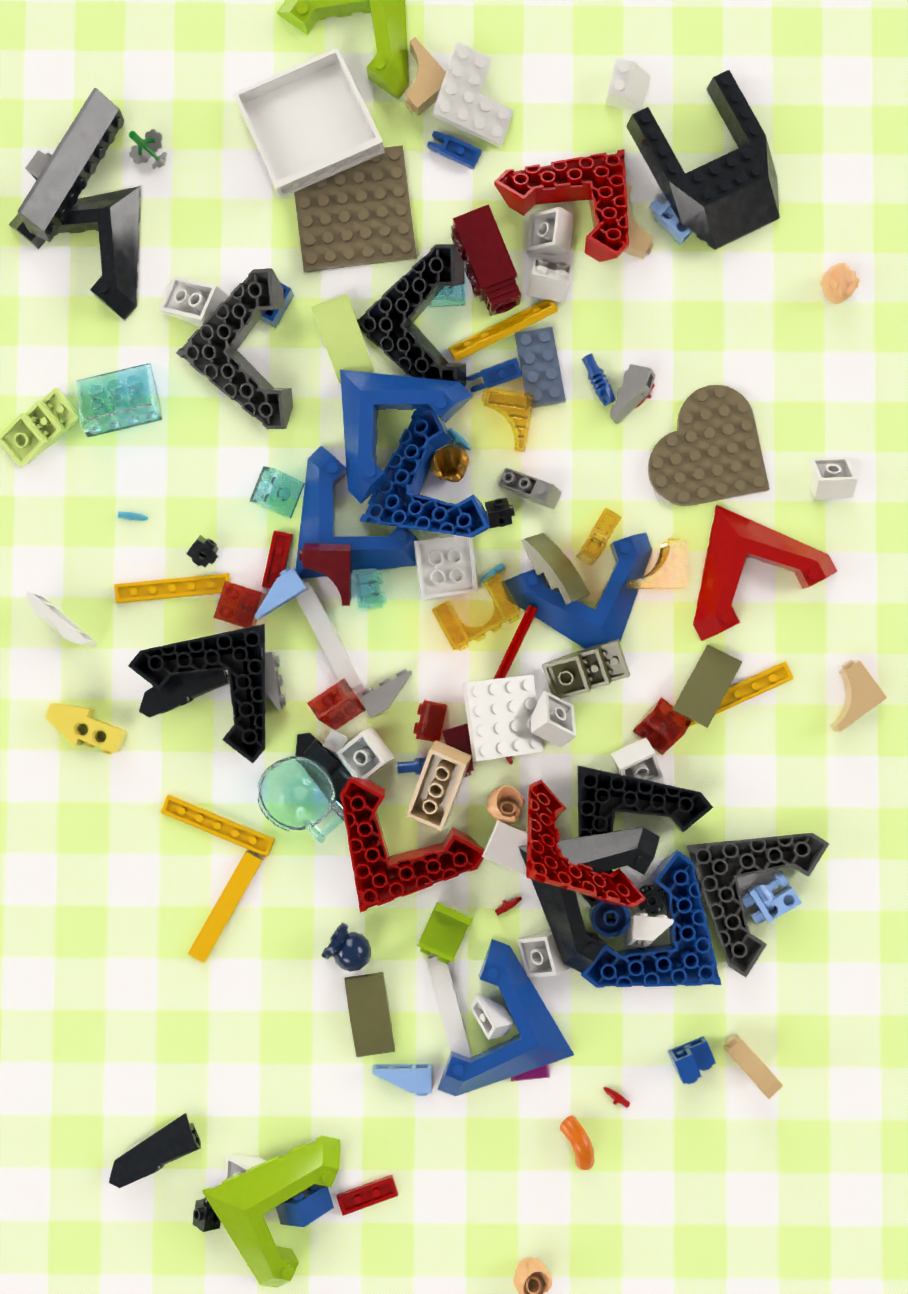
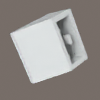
[527,257,572,303]
[627,913,674,948]

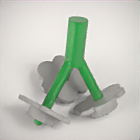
[129,129,167,169]

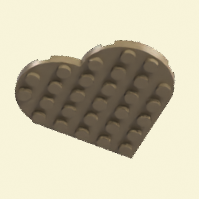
[648,385,770,506]

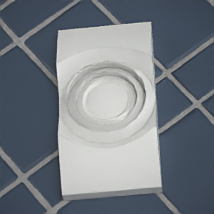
[25,591,98,647]

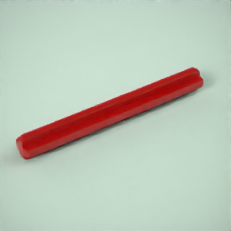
[493,605,537,679]

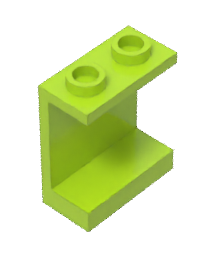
[417,902,473,965]

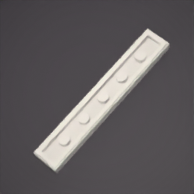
[296,581,362,693]
[426,955,472,1058]

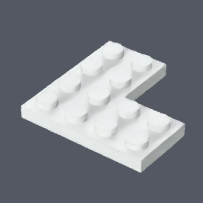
[431,41,514,147]

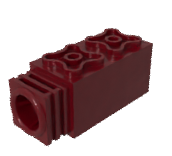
[451,204,522,316]

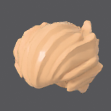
[820,262,860,304]
[486,785,525,825]
[513,1257,553,1294]

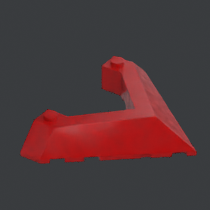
[494,149,629,262]
[693,505,837,641]
[340,776,485,913]
[526,780,646,908]

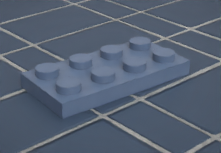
[515,327,566,409]

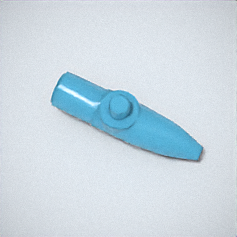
[448,428,471,451]
[118,511,148,521]
[479,563,505,584]

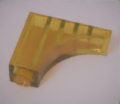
[482,387,535,452]
[575,507,622,566]
[627,538,688,590]

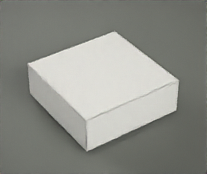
[322,729,349,753]

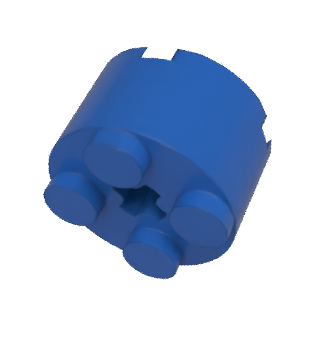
[588,901,630,938]

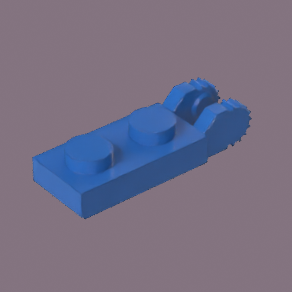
[427,131,482,170]
[466,357,522,392]

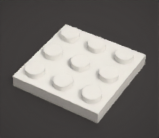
[414,536,478,599]

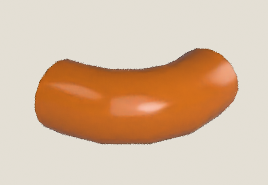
[559,1115,595,1170]

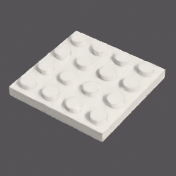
[463,675,543,762]

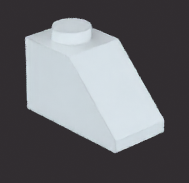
[470,995,514,1040]

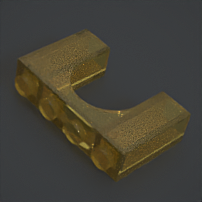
[431,572,522,652]

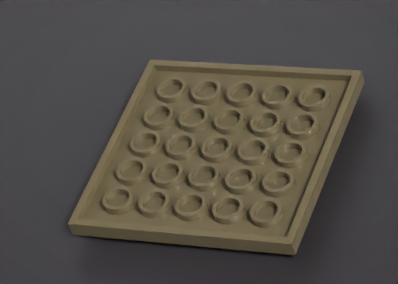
[294,145,417,272]

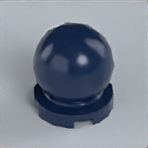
[321,922,371,972]

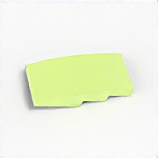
[311,294,375,384]
[0,388,82,468]

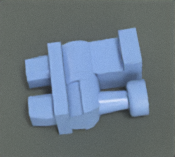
[649,192,693,245]
[741,871,802,925]

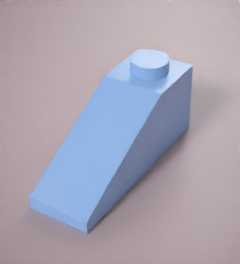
[255,568,308,620]
[372,1064,432,1096]

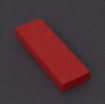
[262,530,293,589]
[336,1175,399,1216]

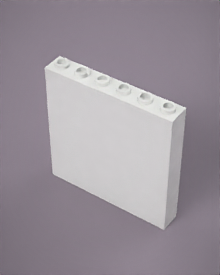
[233,48,385,198]

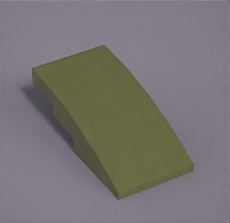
[521,533,591,605]
[542,639,630,699]
[672,644,743,728]
[344,972,395,1057]

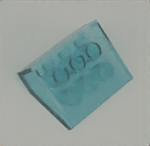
[76,363,162,437]

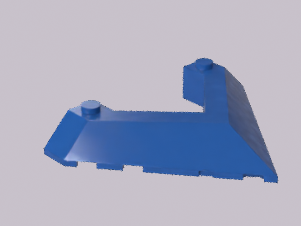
[340,370,473,504]
[359,409,490,538]
[295,446,419,579]
[501,532,652,649]
[581,850,722,988]
[437,939,574,1096]

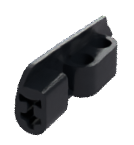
[139,670,230,718]
[295,732,353,818]
[108,1113,201,1189]

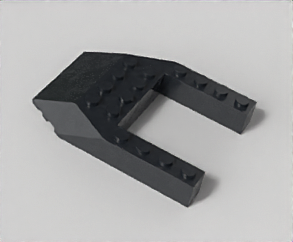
[626,70,780,250]

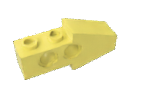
[45,703,128,755]

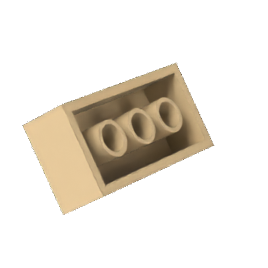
[406,741,472,831]

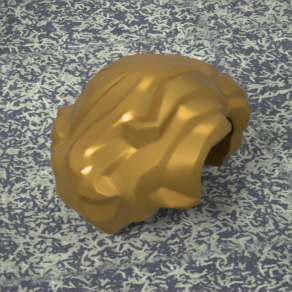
[430,446,469,483]

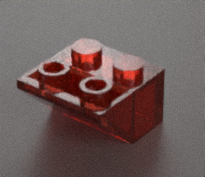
[213,581,266,628]
[307,678,366,730]
[633,697,692,755]
[413,700,447,742]

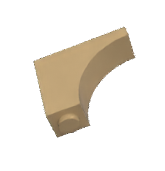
[405,37,446,116]
[624,184,654,260]
[830,659,887,732]
[723,1034,784,1099]

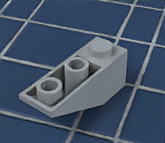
[610,364,656,424]
[498,467,562,510]
[265,652,286,710]
[360,669,412,718]

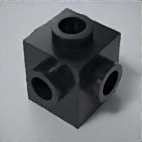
[485,498,515,529]
[186,535,219,568]
[638,884,665,914]
[192,1197,221,1232]

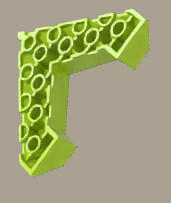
[277,0,409,100]
[202,1135,340,1288]

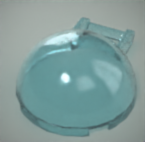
[257,756,345,843]

